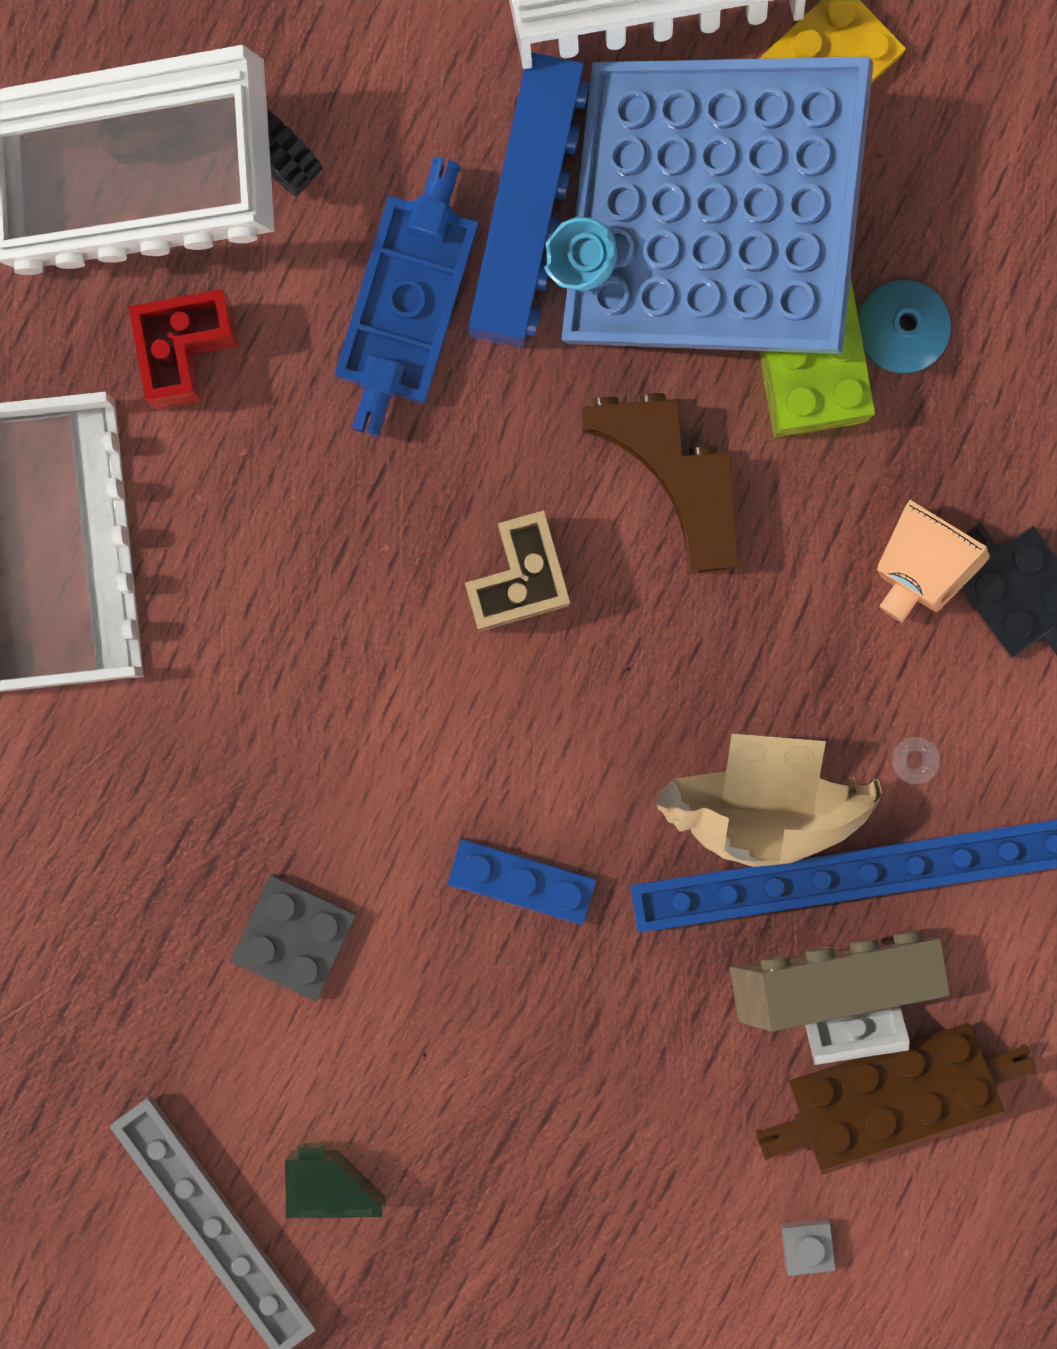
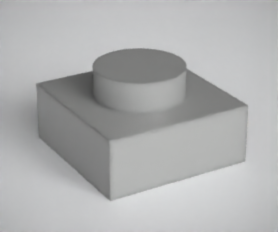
[781,1219,835,1276]

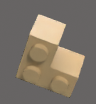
[465,510,570,632]

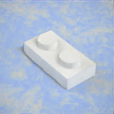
[805,1006,910,1065]

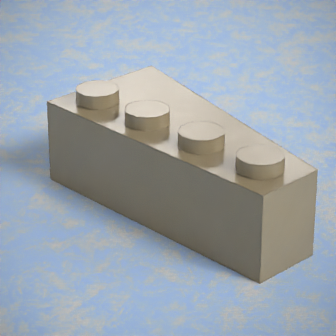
[729,929,950,1032]

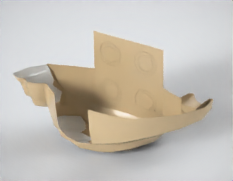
[656,734,882,867]

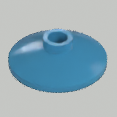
[858,280,951,373]

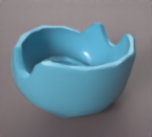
[544,216,617,291]

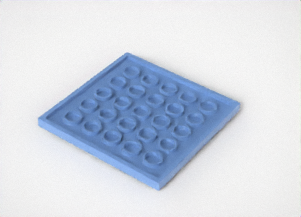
[561,57,873,354]

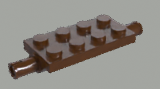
[755,1023,1036,1175]

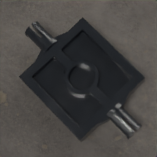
[960,522,1057,658]

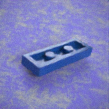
[447,838,596,925]

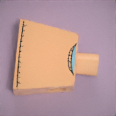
[877,500,990,623]

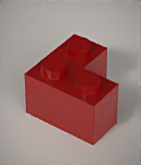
[128,289,239,409]

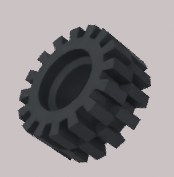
[235,109,323,197]

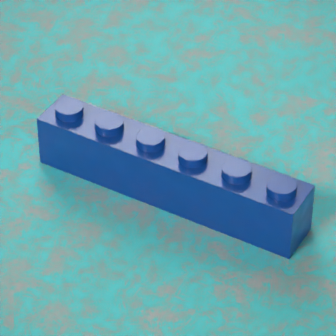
[468,52,590,348]

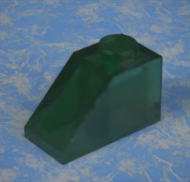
[285,1143,385,1219]

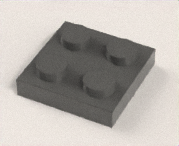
[230,874,357,1001]

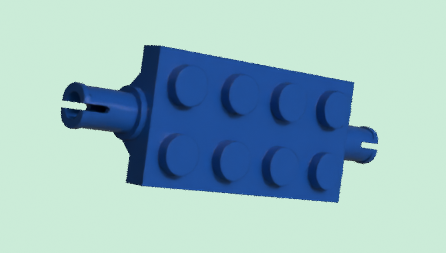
[334,157,479,437]

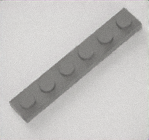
[109,1095,318,1349]

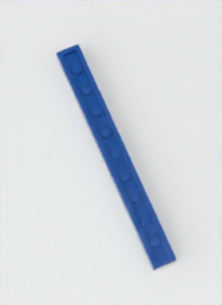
[630,818,1057,933]

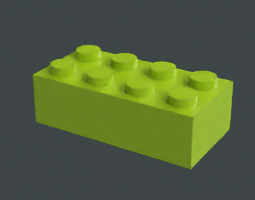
[759,277,875,438]

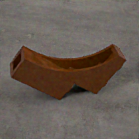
[581,393,739,573]

